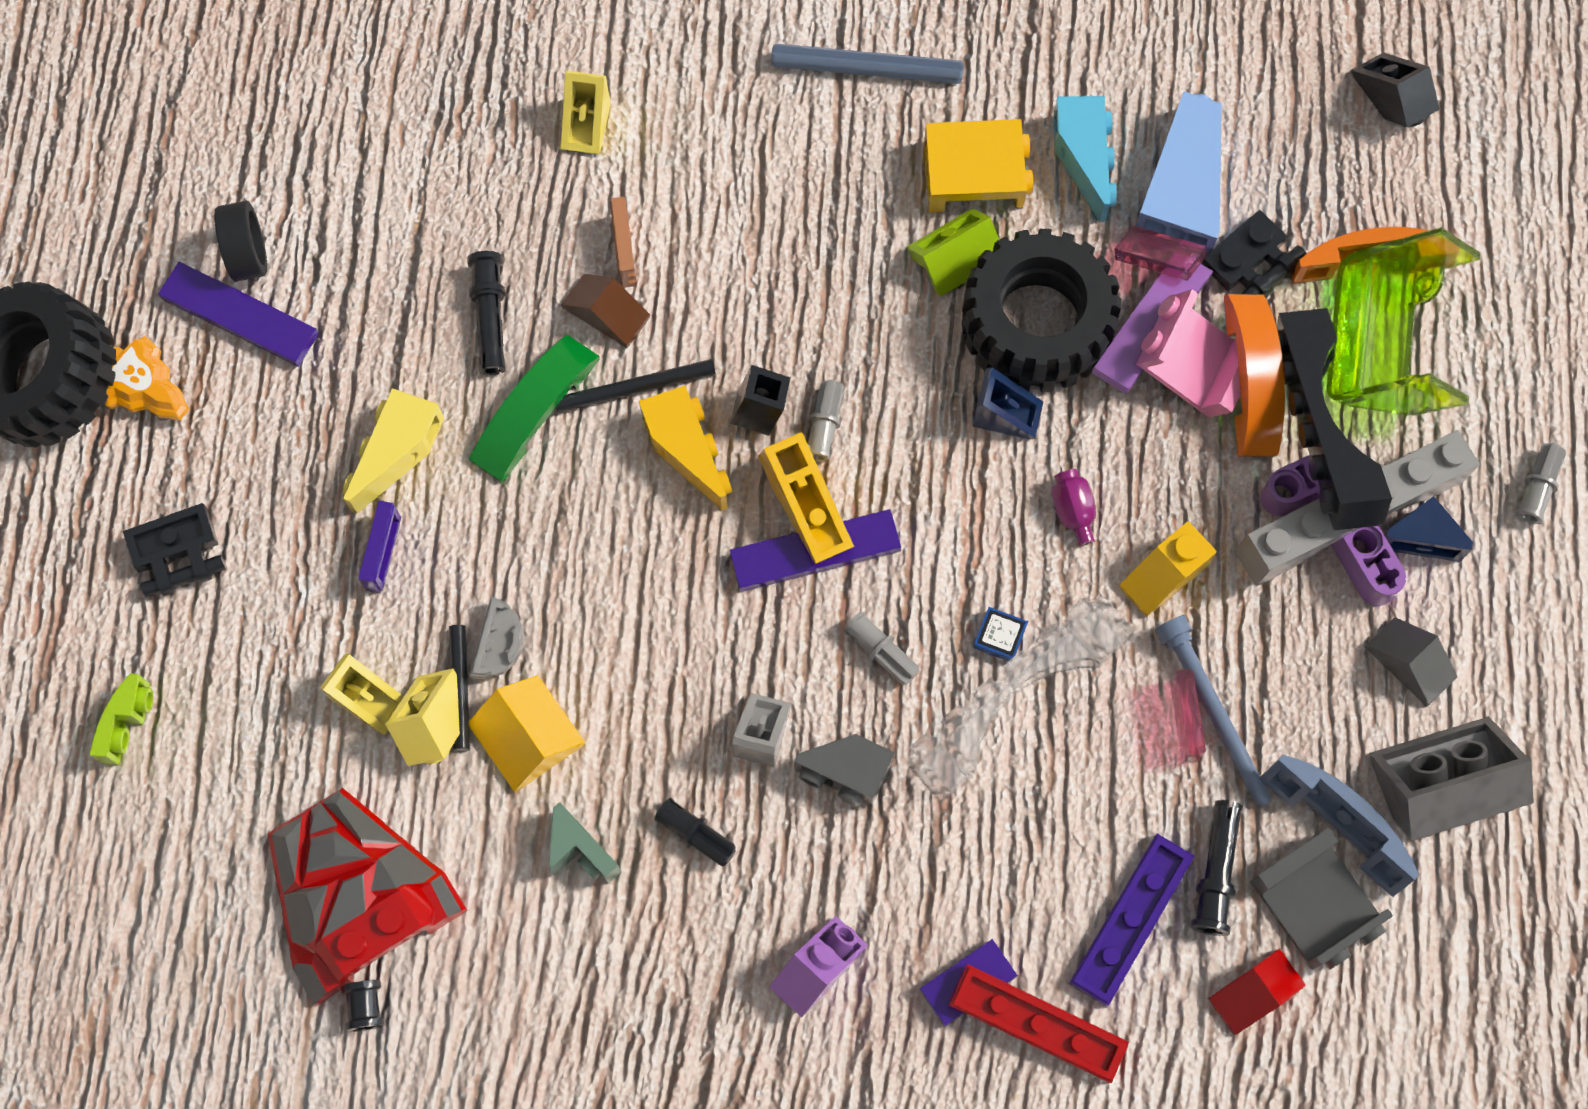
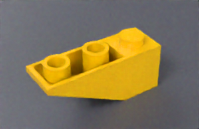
[639,385,732,510]

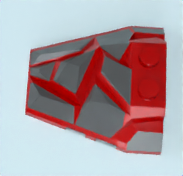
[268,788,468,1006]

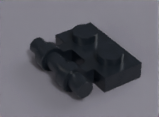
[1201,209,1307,298]
[123,503,227,598]

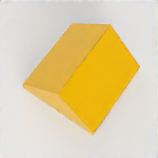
[469,675,586,793]

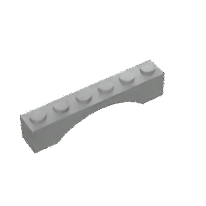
[1234,430,1481,587]

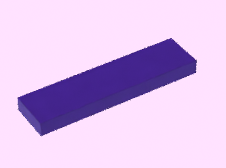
[158,261,319,367]
[730,509,901,592]
[1068,833,1195,1007]

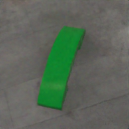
[469,335,600,483]

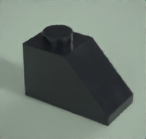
[1351,52,1440,127]

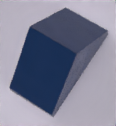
[973,367,1044,439]
[1384,496,1473,562]

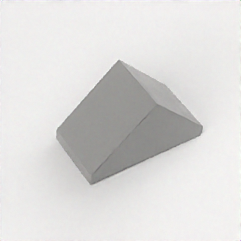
[732,693,792,767]

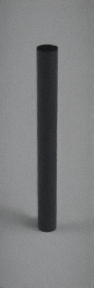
[556,359,716,413]

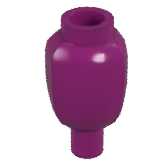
[1051,469,1096,546]

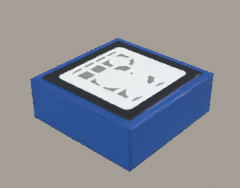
[973,607,1028,663]

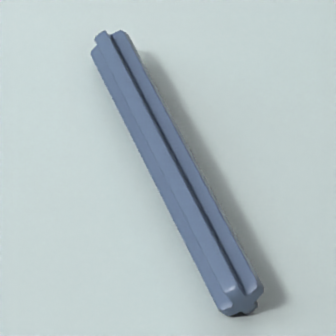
[771,44,964,84]

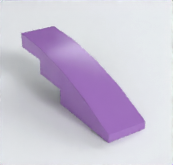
[1092,251,1213,394]

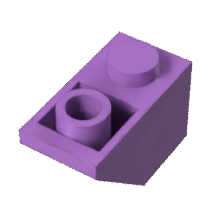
[769,916,868,1018]

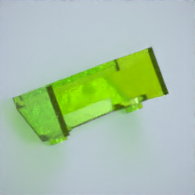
[1326,227,1480,416]

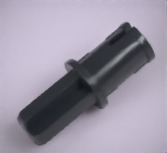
[654,797,736,866]

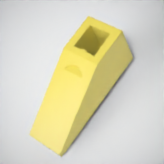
[343,388,444,514]

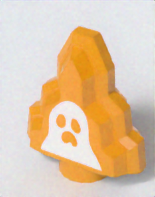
[104,336,190,421]

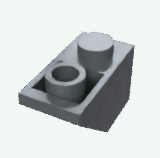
[794,734,895,807]

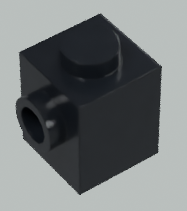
[730,365,791,436]

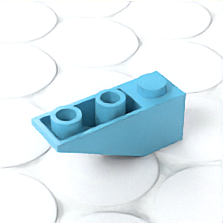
[1053,96,1116,222]

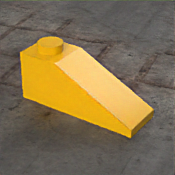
[758,432,854,564]

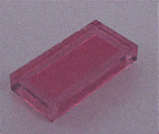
[1114,226,1206,281]
[1170,669,1206,764]

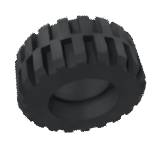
[961,228,1121,392]
[0,281,117,448]

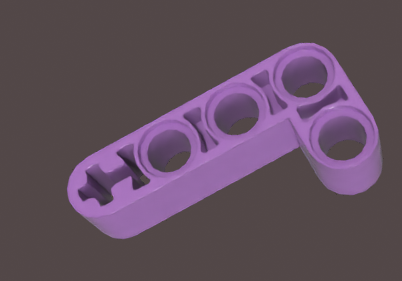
[1260,455,1406,606]

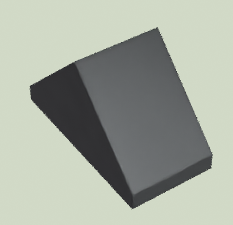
[1365,617,1458,707]

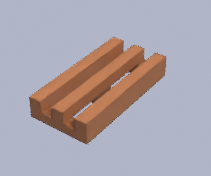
[609,196,637,288]

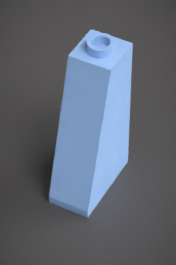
[1135,91,1222,254]

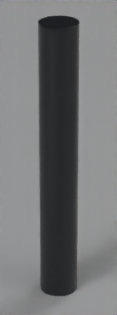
[449,625,470,752]

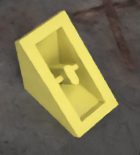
[561,70,611,154]
[320,653,404,736]

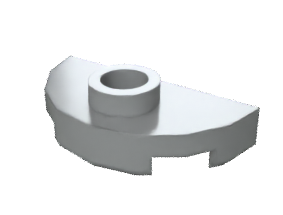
[470,596,524,680]

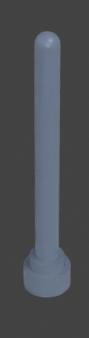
[1154,615,1271,806]

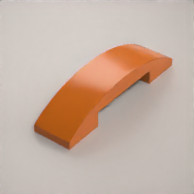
[1291,227,1460,284]
[1224,294,1285,457]

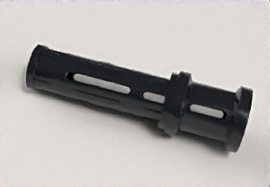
[467,251,506,375]
[1190,800,1243,936]

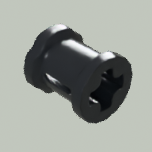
[340,980,386,1032]

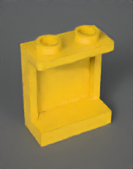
[924,119,1033,213]

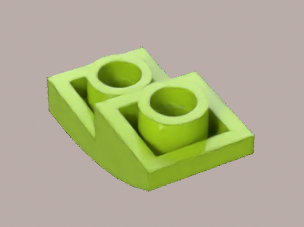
[90,673,154,765]

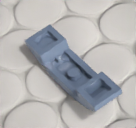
[1259,755,1419,897]

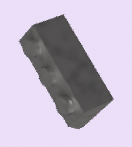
[1369,716,1534,841]

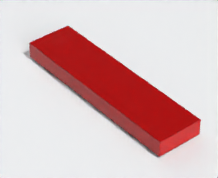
[948,964,1129,1084]

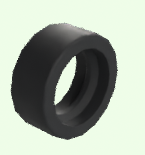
[214,200,267,282]

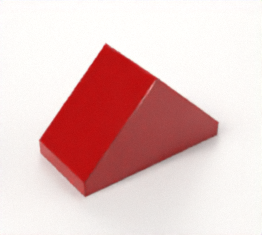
[1207,948,1306,1036]

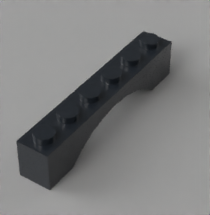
[1276,308,1392,531]

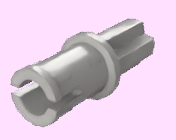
[807,379,844,462]
[1516,443,1566,524]
[843,612,919,685]

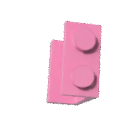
[1136,289,1241,417]

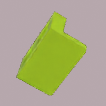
[906,208,999,296]

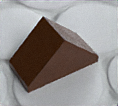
[561,274,650,348]

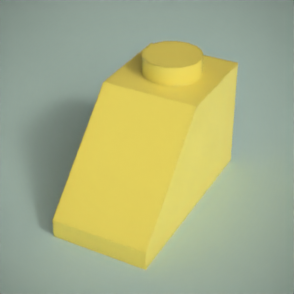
[385,669,460,766]

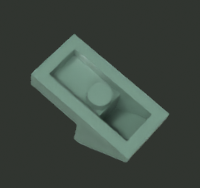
[549,802,622,883]

